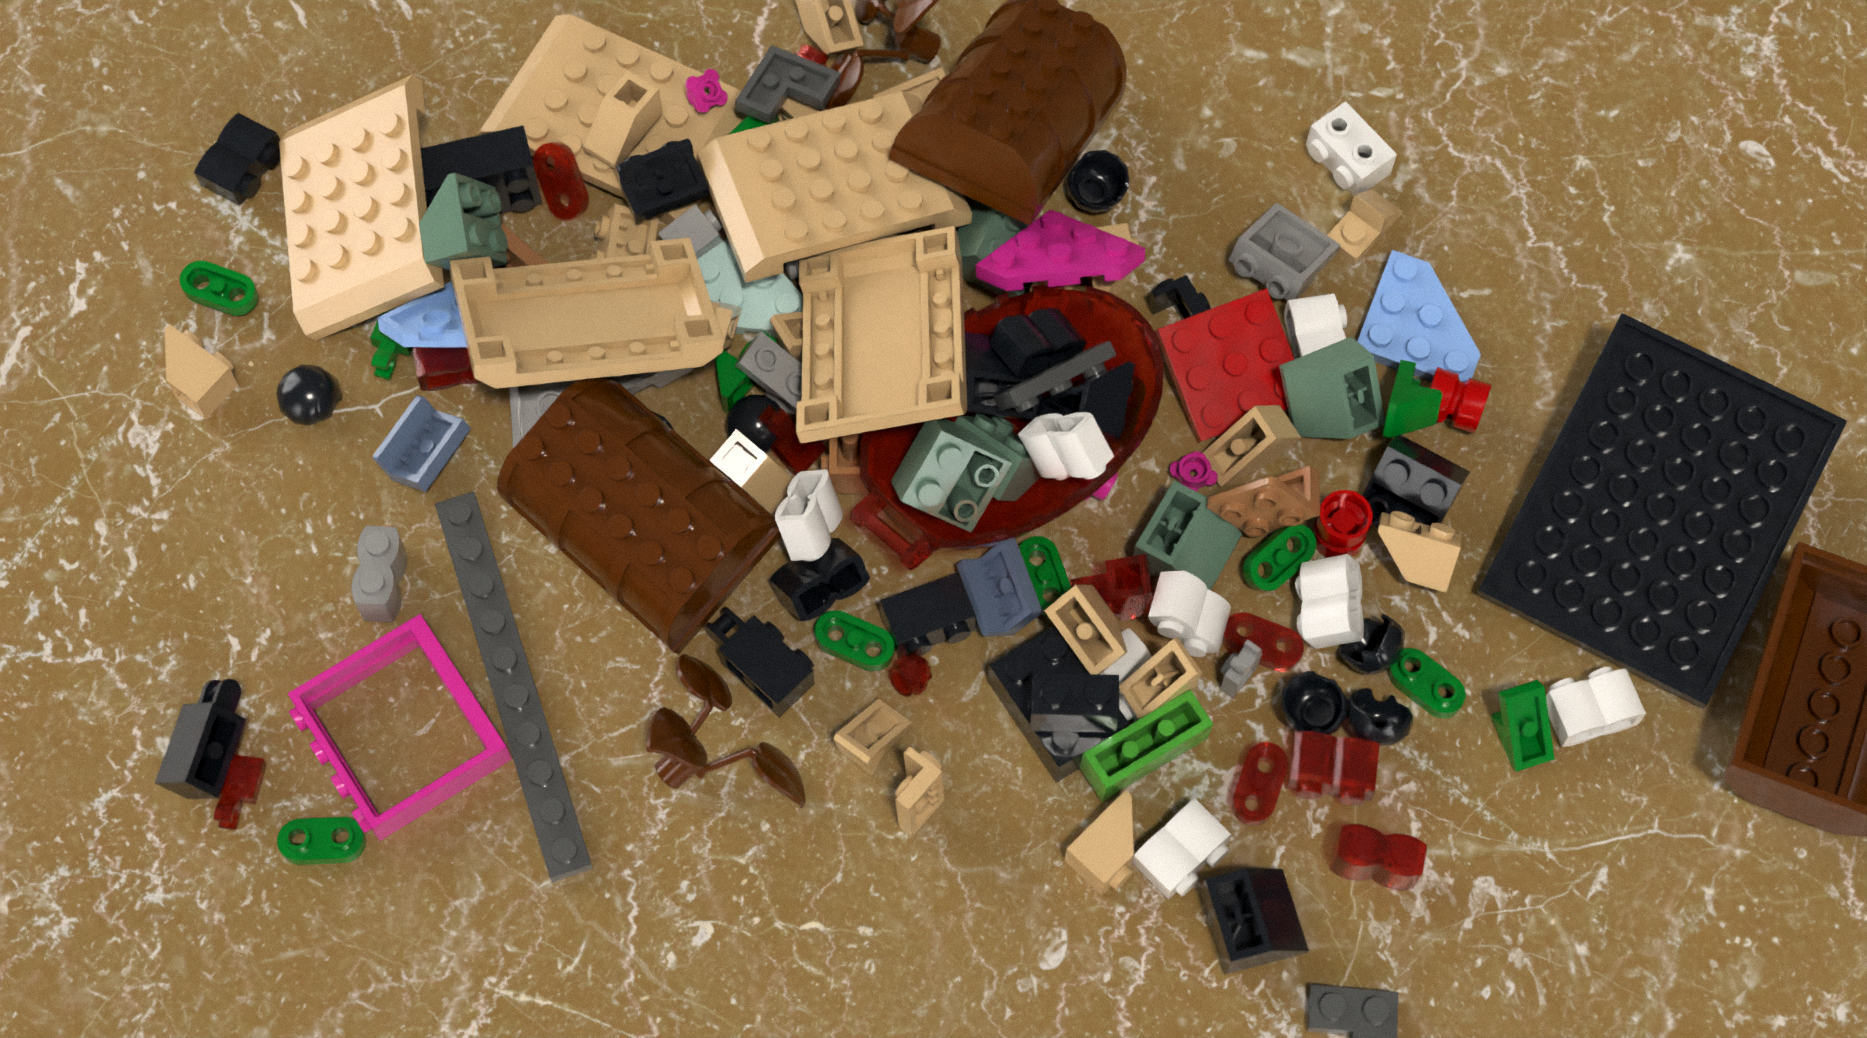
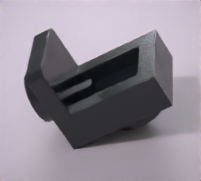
[1149,275,1211,320]

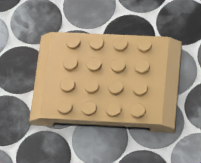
[479,14,748,225]
[279,74,444,341]
[697,91,972,283]
[796,226,967,443]
[449,238,724,389]

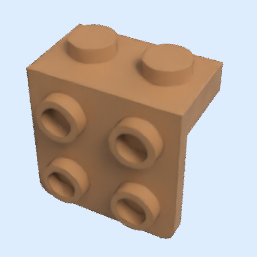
[1207,466,1320,538]

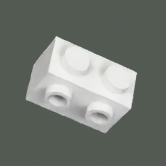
[1306,101,1397,196]

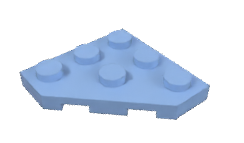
[1357,250,1481,382]
[377,281,467,348]

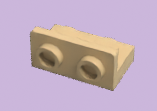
[590,203,659,260]
[895,747,944,837]

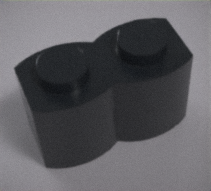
[194,113,281,205]
[989,308,1087,379]
[770,538,870,621]

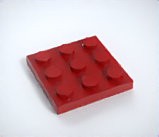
[1154,288,1294,443]

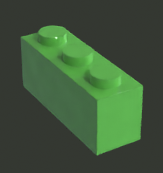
[1079,689,1214,802]

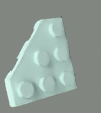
[697,238,803,338]

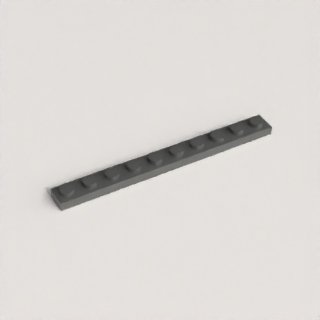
[435,491,593,883]

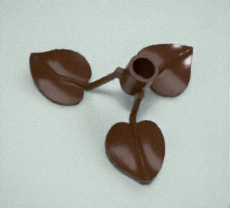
[825,0,941,110]
[646,654,805,808]

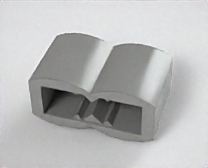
[351,526,407,623]

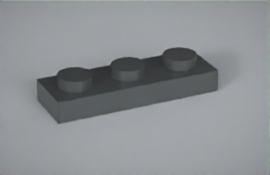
[993,341,1117,413]

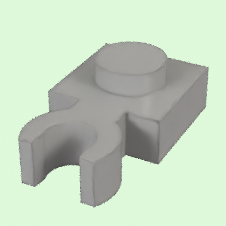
[1220,640,1262,699]

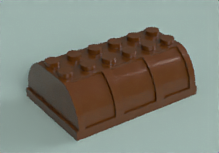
[889,0,1127,225]
[497,376,781,654]
[1725,542,1867,836]

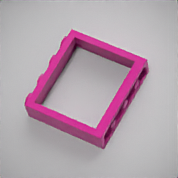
[287,614,512,841]

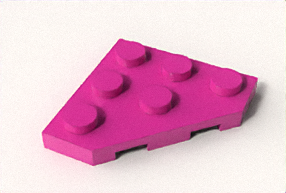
[975,209,1145,291]

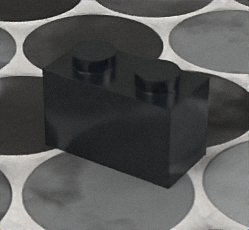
[880,572,976,658]
[1030,673,1119,733]

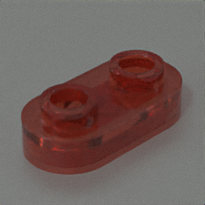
[533,141,589,219]
[1222,612,1304,672]
[1231,742,1288,826]

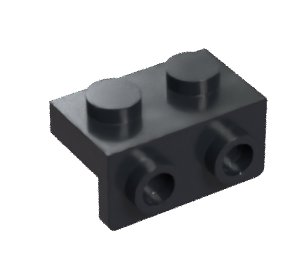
[616,138,710,223]

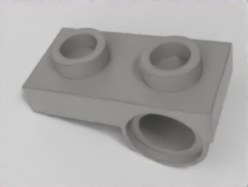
[735,332,802,415]

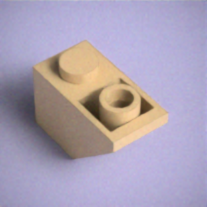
[583,70,662,169]
[164,324,238,420]
[710,429,793,515]
[1378,511,1462,593]

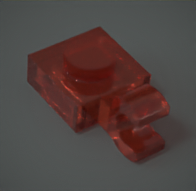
[758,405,827,475]
[214,755,267,831]

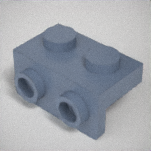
[373,395,471,492]
[957,539,1043,637]

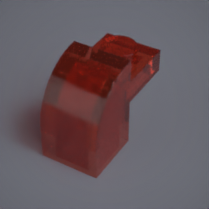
[1070,554,1155,622]

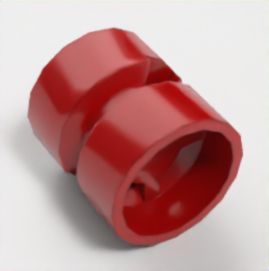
[1429,367,1491,434]
[1312,490,1373,558]

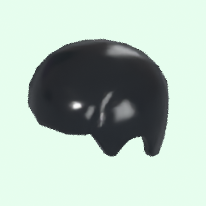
[1067,150,1130,214]
[276,365,342,425]
[725,394,786,453]
[1340,614,1405,675]
[1281,671,1347,738]
[1347,688,1413,746]

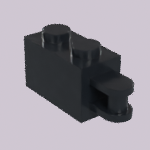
[704,607,815,718]
[155,679,246,799]

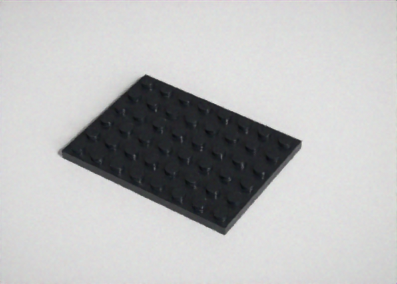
[1476,313,1847,708]

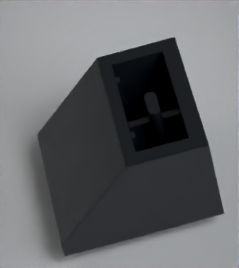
[965,332,1042,421]
[1036,361,1135,443]
[1362,435,1470,528]
[1200,868,1309,975]

